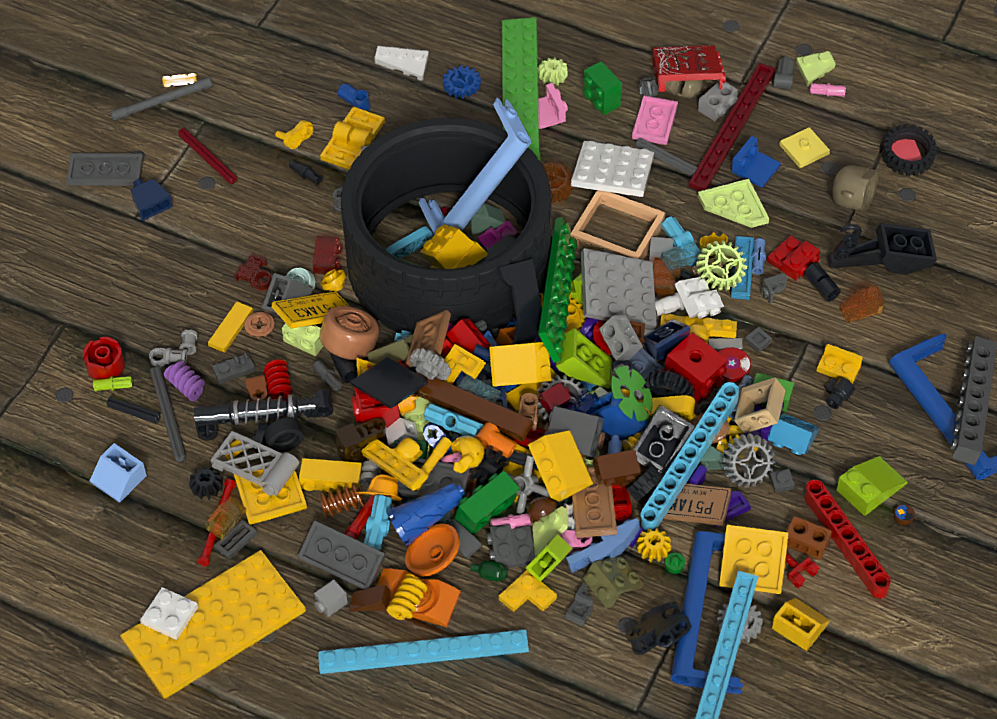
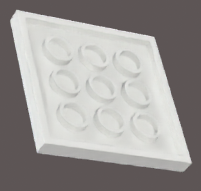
[571,141,654,197]

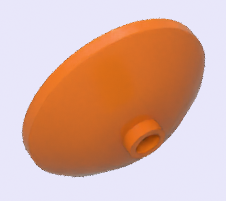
[405,524,460,576]

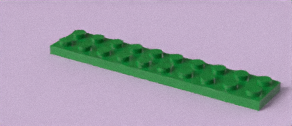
[538,217,578,363]

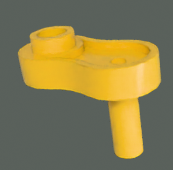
[276,120,314,149]

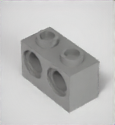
[698,82,738,121]
[599,315,643,361]

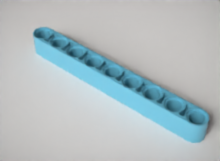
[641,382,739,531]

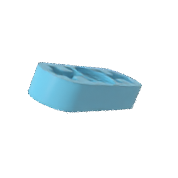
[386,227,434,259]

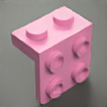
[539,83,568,129]

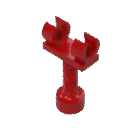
[785,552,819,589]

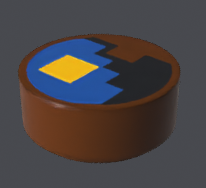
[894,504,915,525]

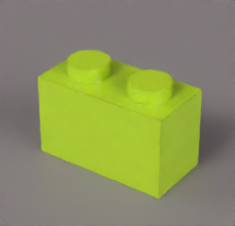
[526,534,572,582]

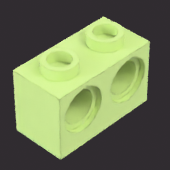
[282,323,323,356]

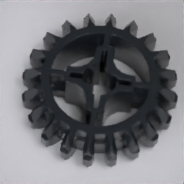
[644,369,695,398]

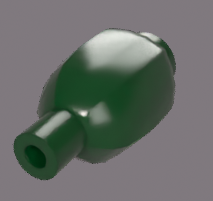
[470,561,508,582]

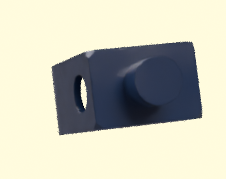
[131,179,173,221]

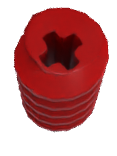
[264,359,292,401]

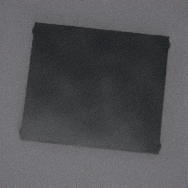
[350,357,428,409]

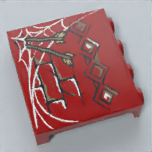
[652,45,726,92]

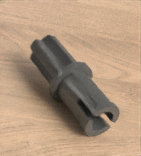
[312,360,342,392]

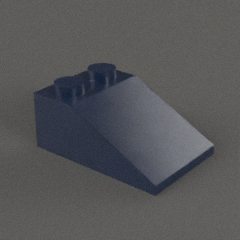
[644,319,690,361]

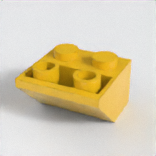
[772,598,830,651]

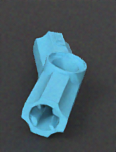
[364,495,392,551]

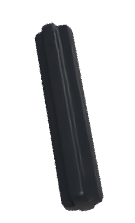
[106,396,161,424]

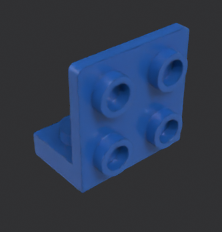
[732,136,781,187]

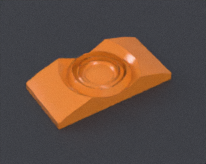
[376,568,461,627]

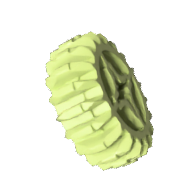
[696,240,747,291]

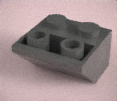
[262,273,313,318]

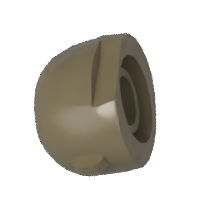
[832,165,878,211]

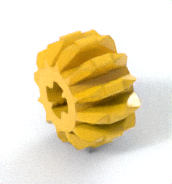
[637,528,671,563]

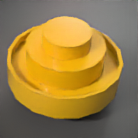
[320,269,347,292]

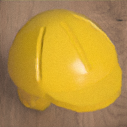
[451,435,484,474]

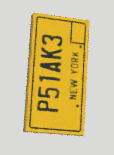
[271,291,349,329]

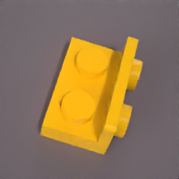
[816,344,863,384]

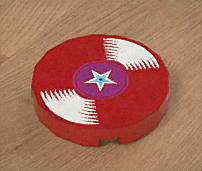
[719,347,751,382]

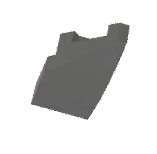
[565,583,593,627]

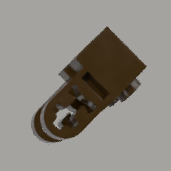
[335,418,388,463]

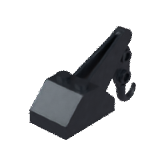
[828,223,937,275]

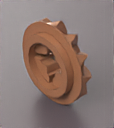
[244,312,275,339]

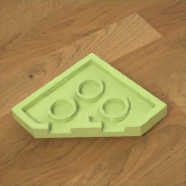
[698,179,769,228]

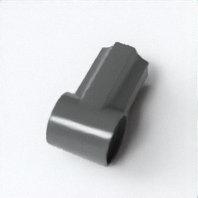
[773,57,794,90]

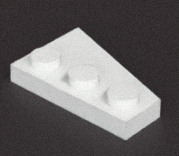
[375,46,429,81]

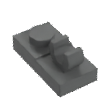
[212,352,255,384]

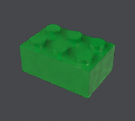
[454,471,520,535]

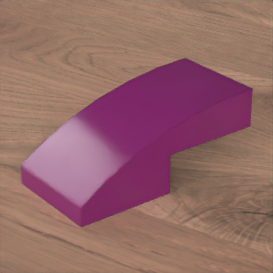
[477,220,519,250]

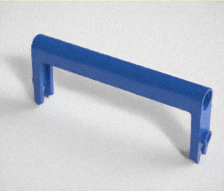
[889,334,997,480]
[671,531,743,694]

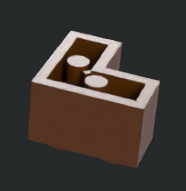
[593,449,641,487]

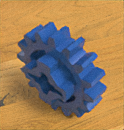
[443,65,481,99]

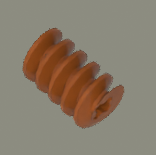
[320,483,365,519]

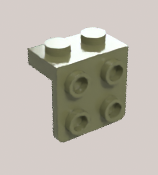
[583,556,644,608]

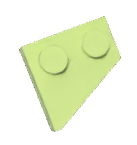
[796,51,835,86]
[532,506,569,556]

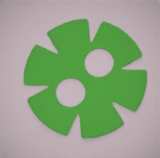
[611,366,653,421]

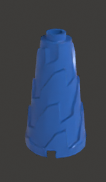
[386,483,465,546]

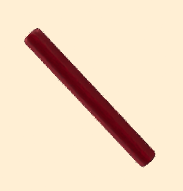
[178,127,238,184]

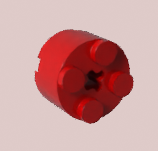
[83,337,125,380]

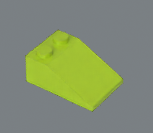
[556,328,612,389]
[837,456,908,516]

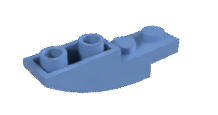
[566,518,640,573]

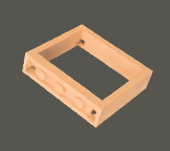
[570,190,665,260]

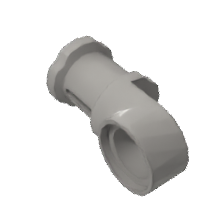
[149,347,188,367]

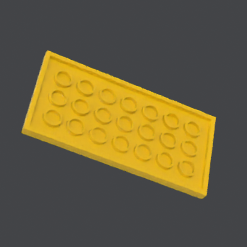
[120,550,306,699]

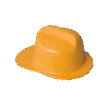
[398,394,419,416]
[355,474,402,501]

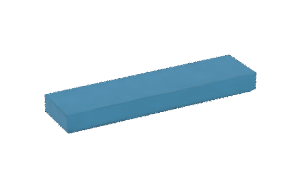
[731,236,754,300]

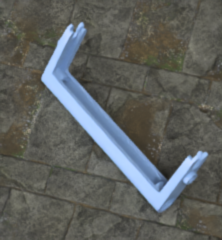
[419,98,531,235]

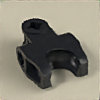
[626,602,692,655]

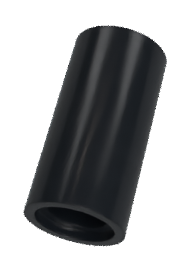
[804,263,841,302]
[328,351,358,383]

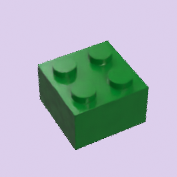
[583,61,622,116]

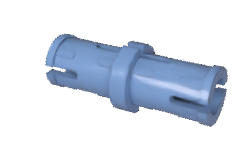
[751,238,766,275]

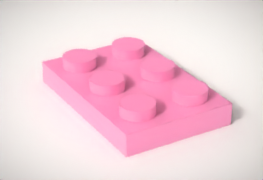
[632,96,678,145]

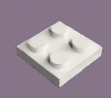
[140,587,198,640]

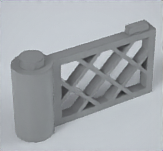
[211,431,299,496]

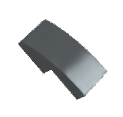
[447,519,482,559]

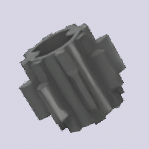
[638,77,659,97]

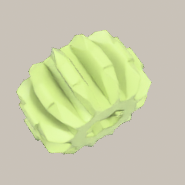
[538,57,568,86]

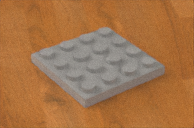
[581,248,657,329]

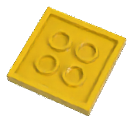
[234,468,307,525]
[719,525,788,594]

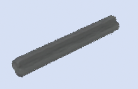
[636,138,698,177]

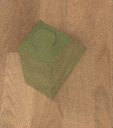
[367,333,414,364]

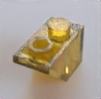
[206,497,247,540]

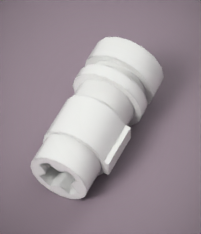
[655,292,684,316]

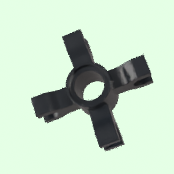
[470,445,509,486]

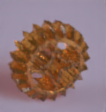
[542,160,574,205]

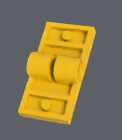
[320,107,385,170]

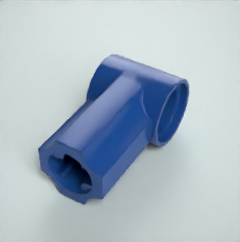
[337,83,371,111]

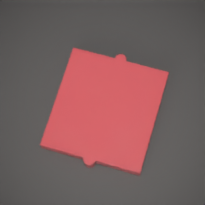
[892,139,922,161]

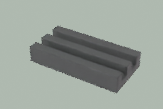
[214,519,257,560]

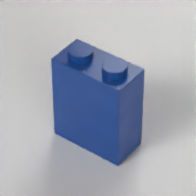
[586,391,648,440]

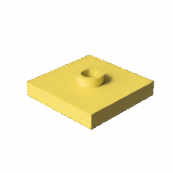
[780,127,830,168]

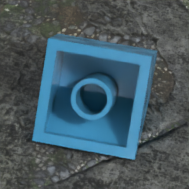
[768,413,820,455]

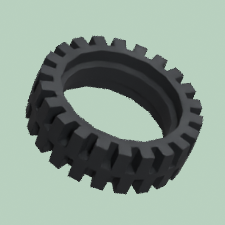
[882,124,937,176]

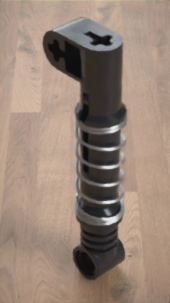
[194,390,333,440]

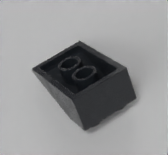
[633,405,695,477]

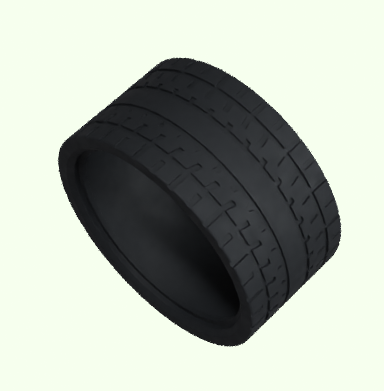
[341,118,551,333]

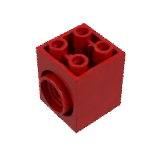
[664,332,728,403]
[351,387,400,435]

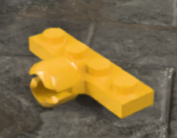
[660,314,737,344]
[361,437,428,491]

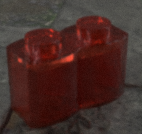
[313,236,343,274]

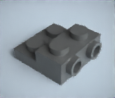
[486,524,535,568]

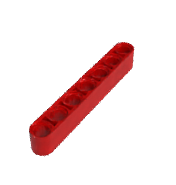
[804,480,891,599]

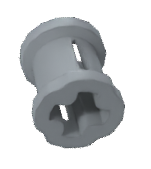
[179,330,198,355]

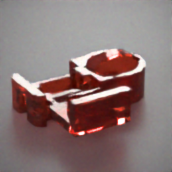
[234,254,272,291]

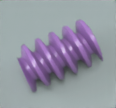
[164,361,205,401]

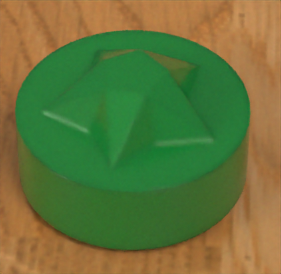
[665,553,685,574]

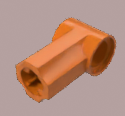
[475,422,517,458]

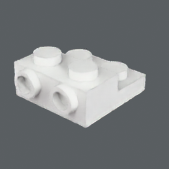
[674,277,724,319]

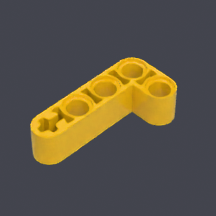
[620,389,695,423]

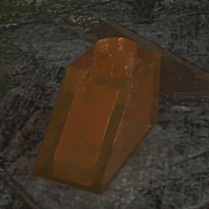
[840,285,885,323]

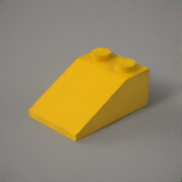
[489,342,551,386]

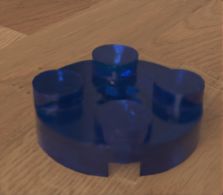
[562,389,599,413]

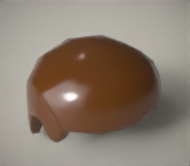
[527,496,557,524]

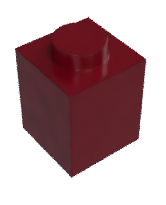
[538,382,571,415]

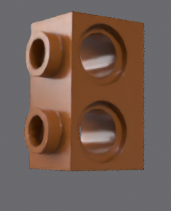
[787,516,832,560]

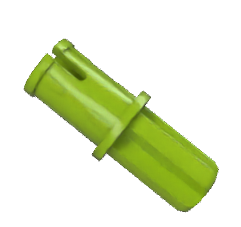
[93,376,133,391]

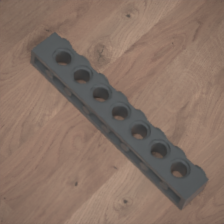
[950,336,997,466]

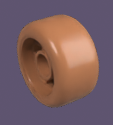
[319,306,380,360]

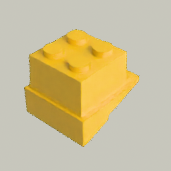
[420,224,488,269]

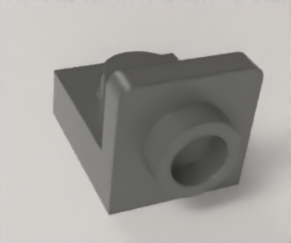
[761,273,787,304]

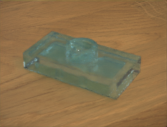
[458,374,501,403]

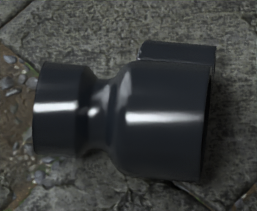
[825,378,855,409]

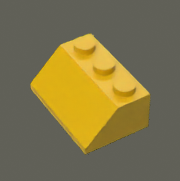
[528,430,594,502]

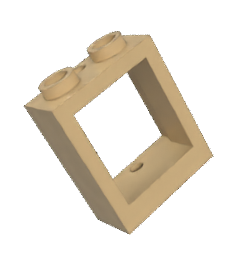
[734,377,786,434]

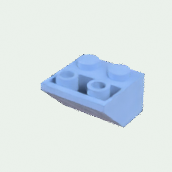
[90,443,147,503]

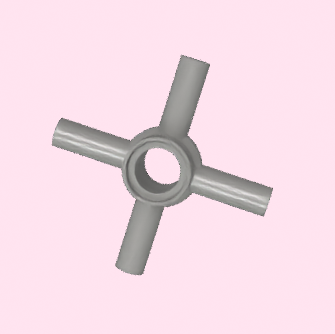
[501,454,550,514]

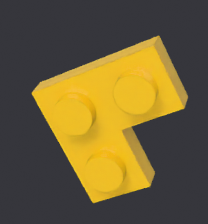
[444,344,486,385]
[499,570,557,612]

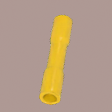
[416,437,452,491]

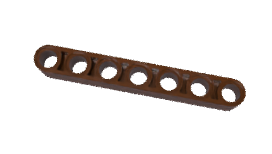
[414,371,534,441]

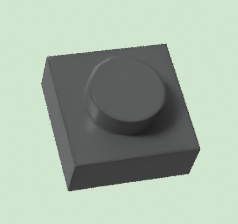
[745,327,772,353]
[769,469,795,493]

